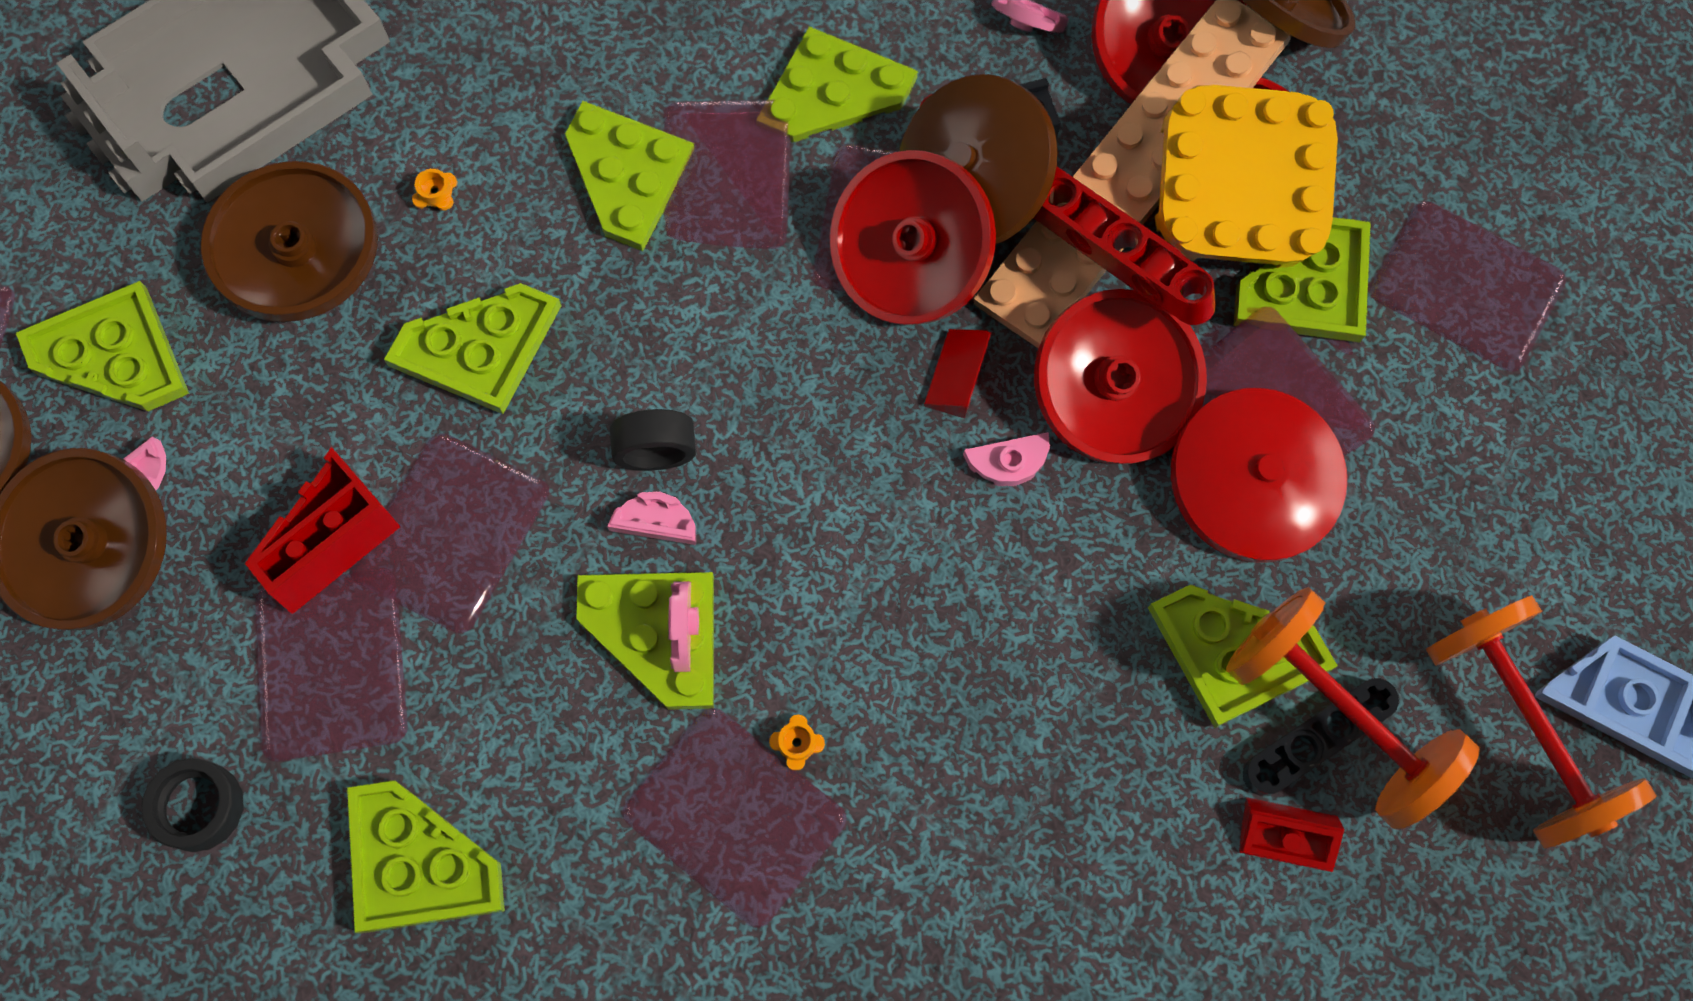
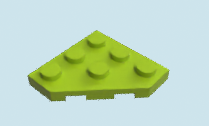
[756,26,918,143]
[565,101,695,251]
[1234,217,1371,342]
[16,281,189,411]
[384,283,561,414]
[576,572,714,710]
[1148,584,1338,728]
[347,780,505,934]

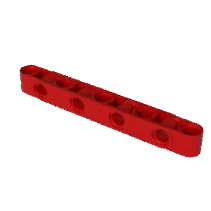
[919,94,1216,325]

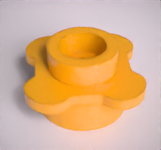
[412,169,457,211]
[769,715,825,771]

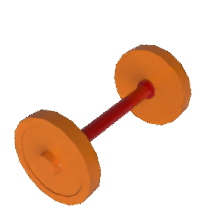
[1226,587,1480,829]
[1426,595,1657,849]

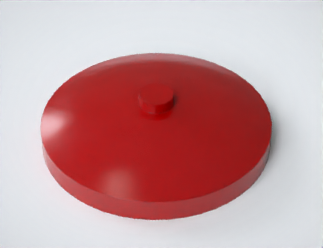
[1091,0,1247,104]
[830,150,996,325]
[1034,289,1207,464]
[1171,388,1347,563]

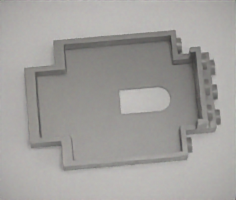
[56,0,390,202]

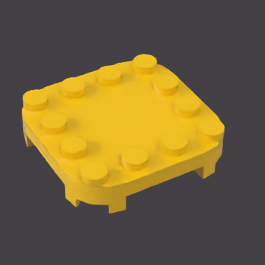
[1155,85,1338,268]

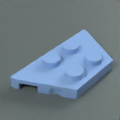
[1535,635,1693,779]

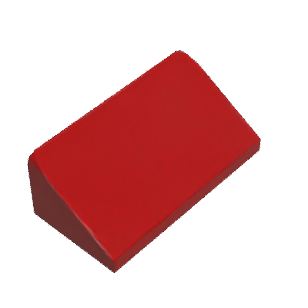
[924,329,991,419]
[1239,797,1345,872]

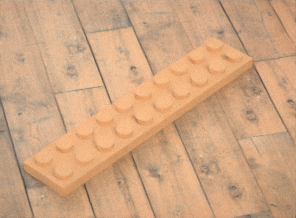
[974,0,1291,348]

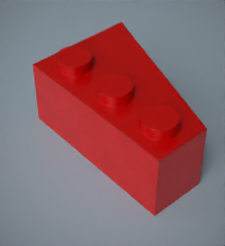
[245,447,401,614]

